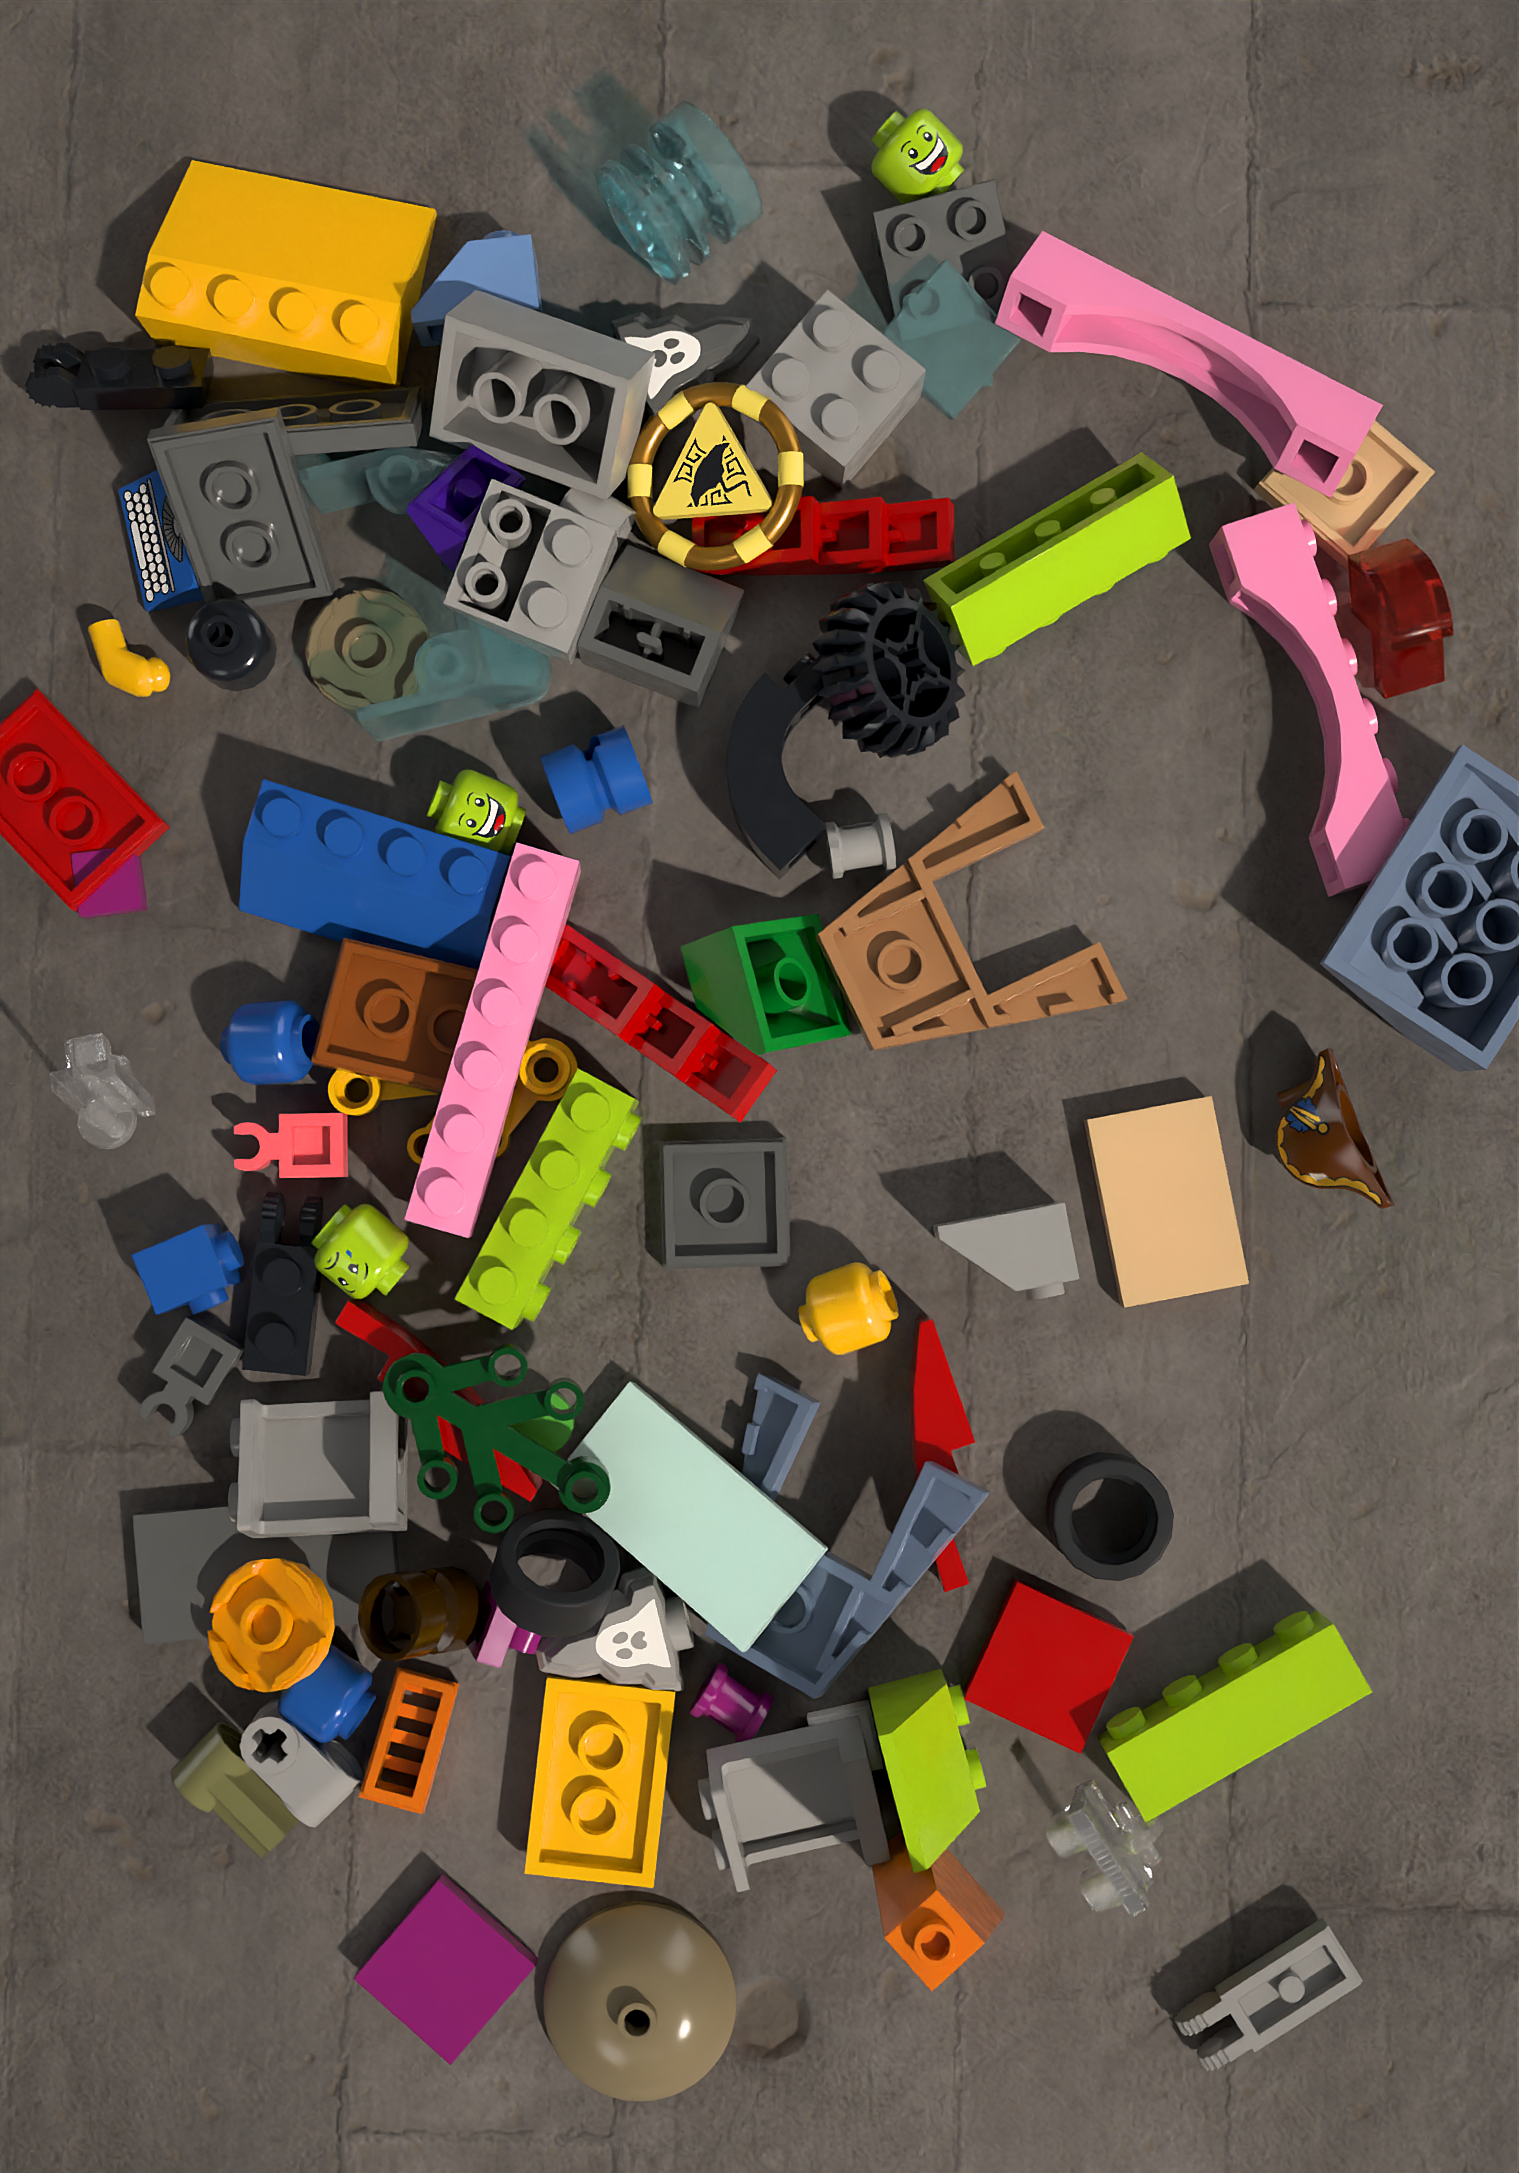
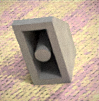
[932,1202,1079,1300]

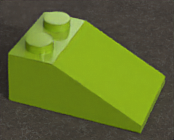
[868,1669,987,1873]

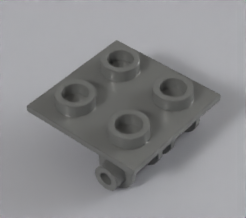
[871,179,1013,342]

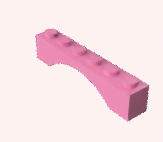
[995,231,1383,498]
[1209,502,1410,897]
[404,842,581,1238]

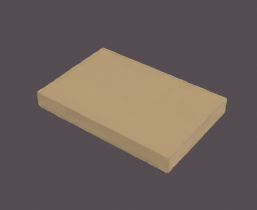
[1084,1096,1249,1308]

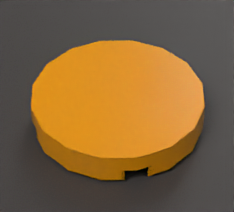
[207,1558,335,1692]

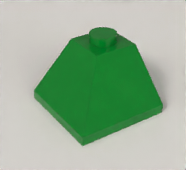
[680,914,852,1056]

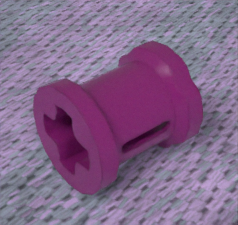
[689,1662,774,1743]

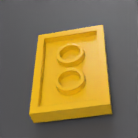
[524,1673,676,1888]

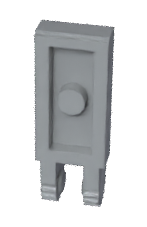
[1175,1918,1363,2071]

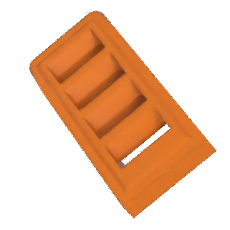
[358,1667,460,1814]

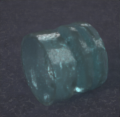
[595,101,763,286]

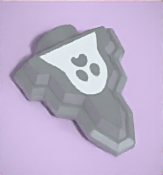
[535,1565,694,1692]

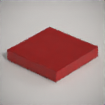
[962,1578,1134,1754]

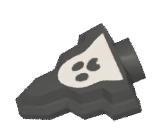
[610,312,760,436]

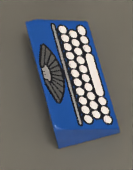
[118,469,204,612]

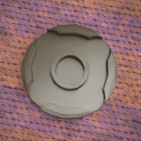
[305,588,434,717]

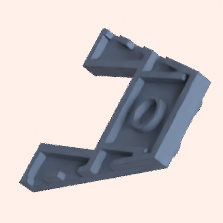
[705,1373,990,1699]

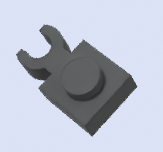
[138,1315,244,1438]

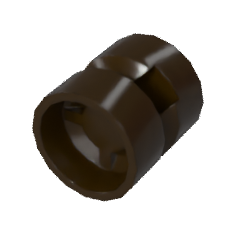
[358,1566,484,1661]

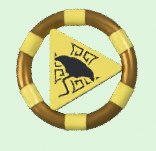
[627,382,804,570]

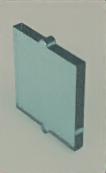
[882,260,1021,420]

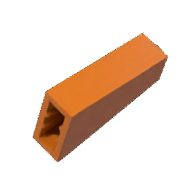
[872,1830,1005,1992]

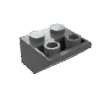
[576,545,745,709]

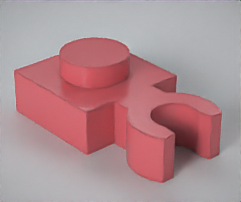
[234,1113,348,1178]

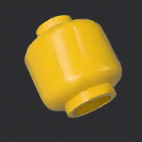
[798,1262,899,1355]

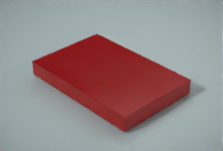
[0,689,170,913]

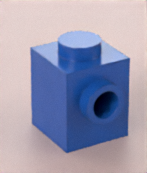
[131,1223,244,1315]

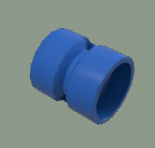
[540,725,653,834]

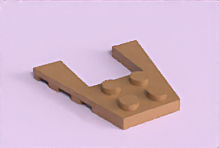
[815,771,1128,1052]

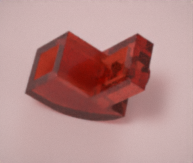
[1347,538,1454,699]

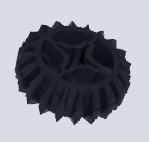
[812,581,965,758]

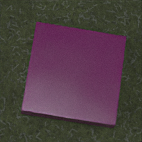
[353,1873,538,2065]

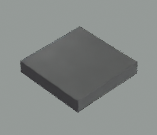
[660,1138,790,1269]

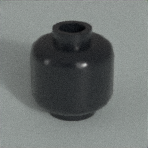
[184,599,277,691]

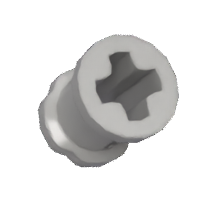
[824,812,896,879]

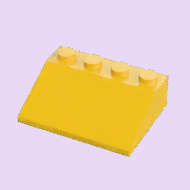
[135,160,437,389]

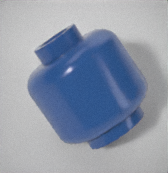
[220,1000,320,1085]
[277,1644,377,1743]

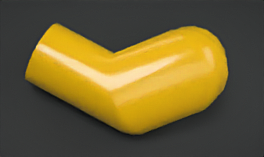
[88,619,170,697]

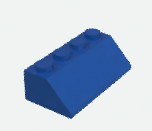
[239,779,512,970]

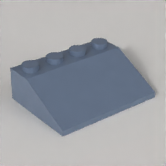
[1319,744,1519,1072]

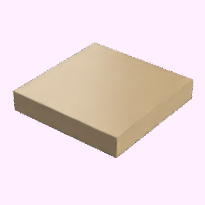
[1254,420,1435,571]

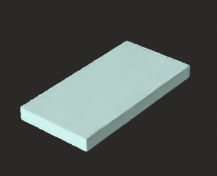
[551,1382,828,1652]

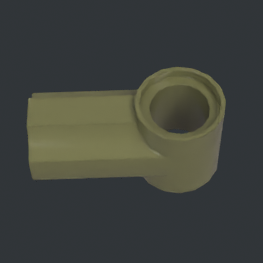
[170,1722,299,1859]

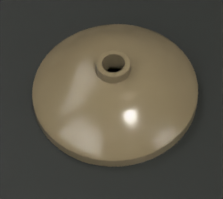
[543,1901,736,2101]

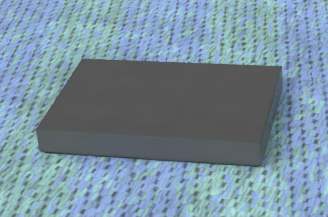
[147,407,334,609]

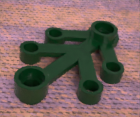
[383,1344,611,1533]

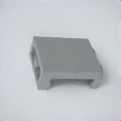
[228,1391,408,1538]
[698,1715,891,1892]

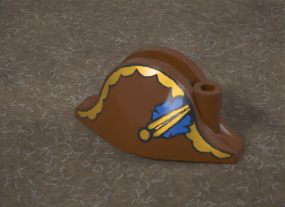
[1275,1048,1395,1209]

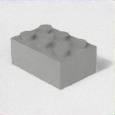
[429,290,655,500]

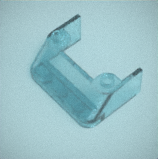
[298,447,552,742]

